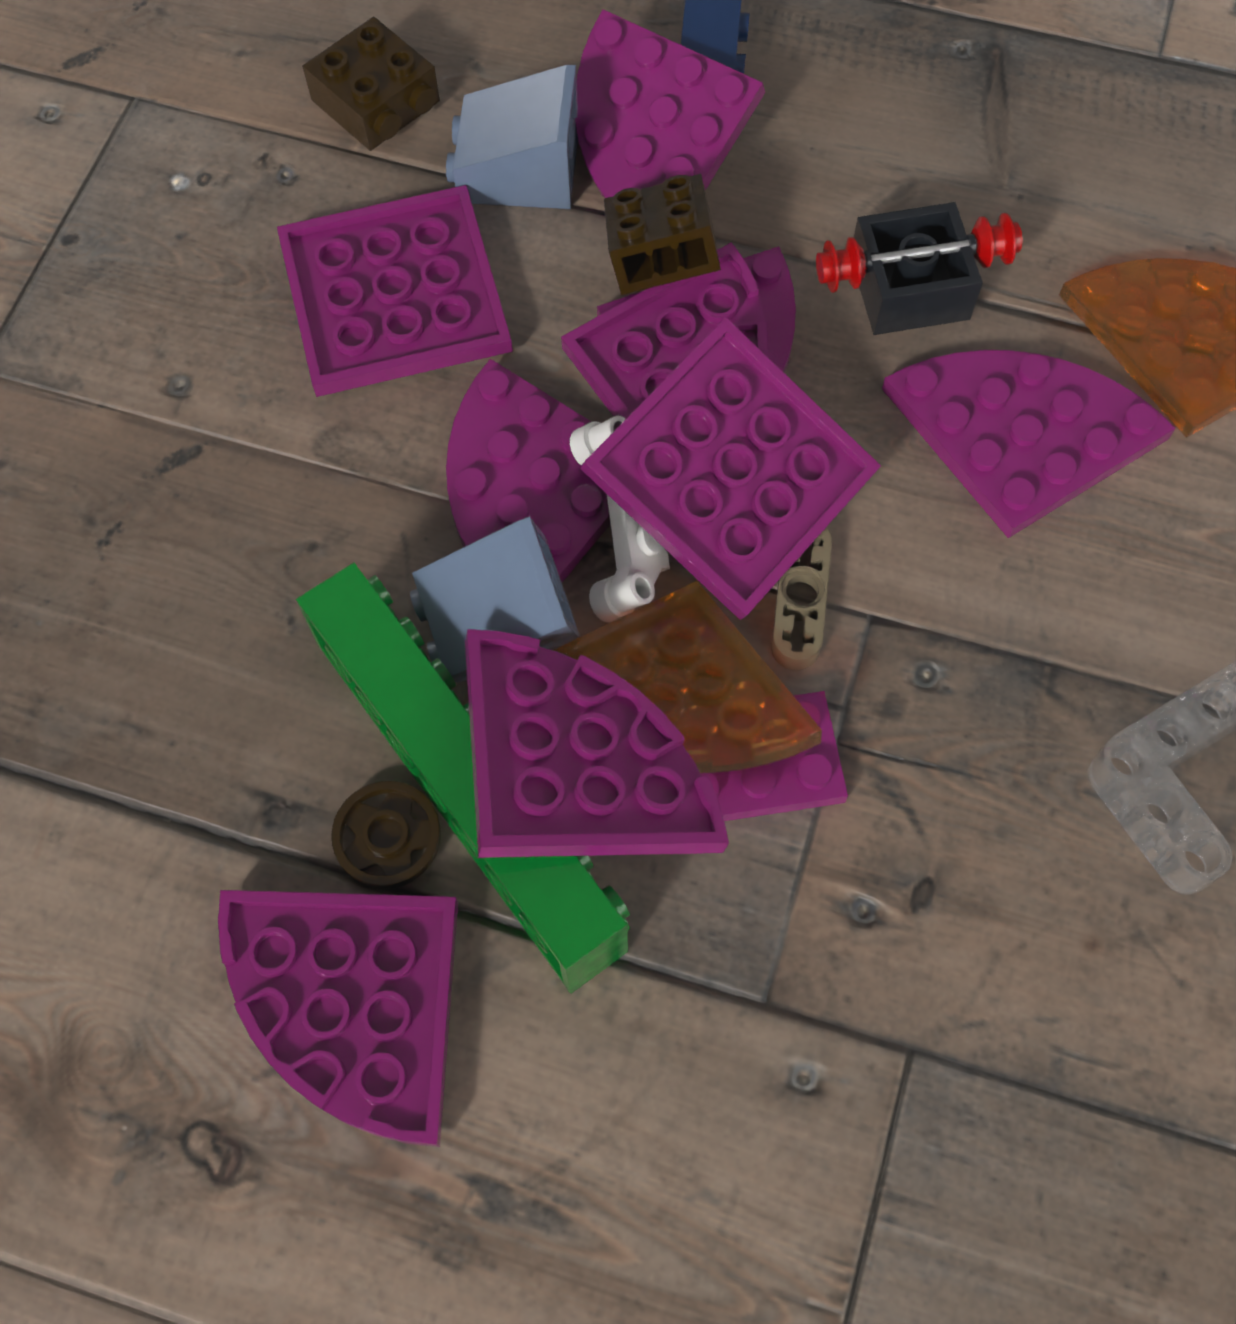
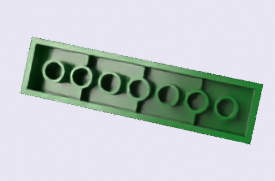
[296,562,630,994]

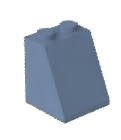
[446,65,578,209]
[410,517,581,683]

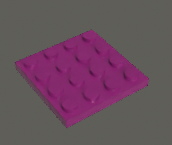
[277,185,513,397]
[580,317,881,620]

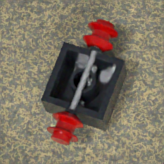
[816,202,1023,335]

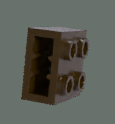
[302,16,440,151]
[604,173,721,295]

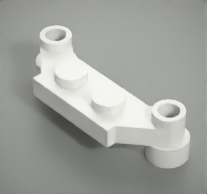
[570,415,670,623]

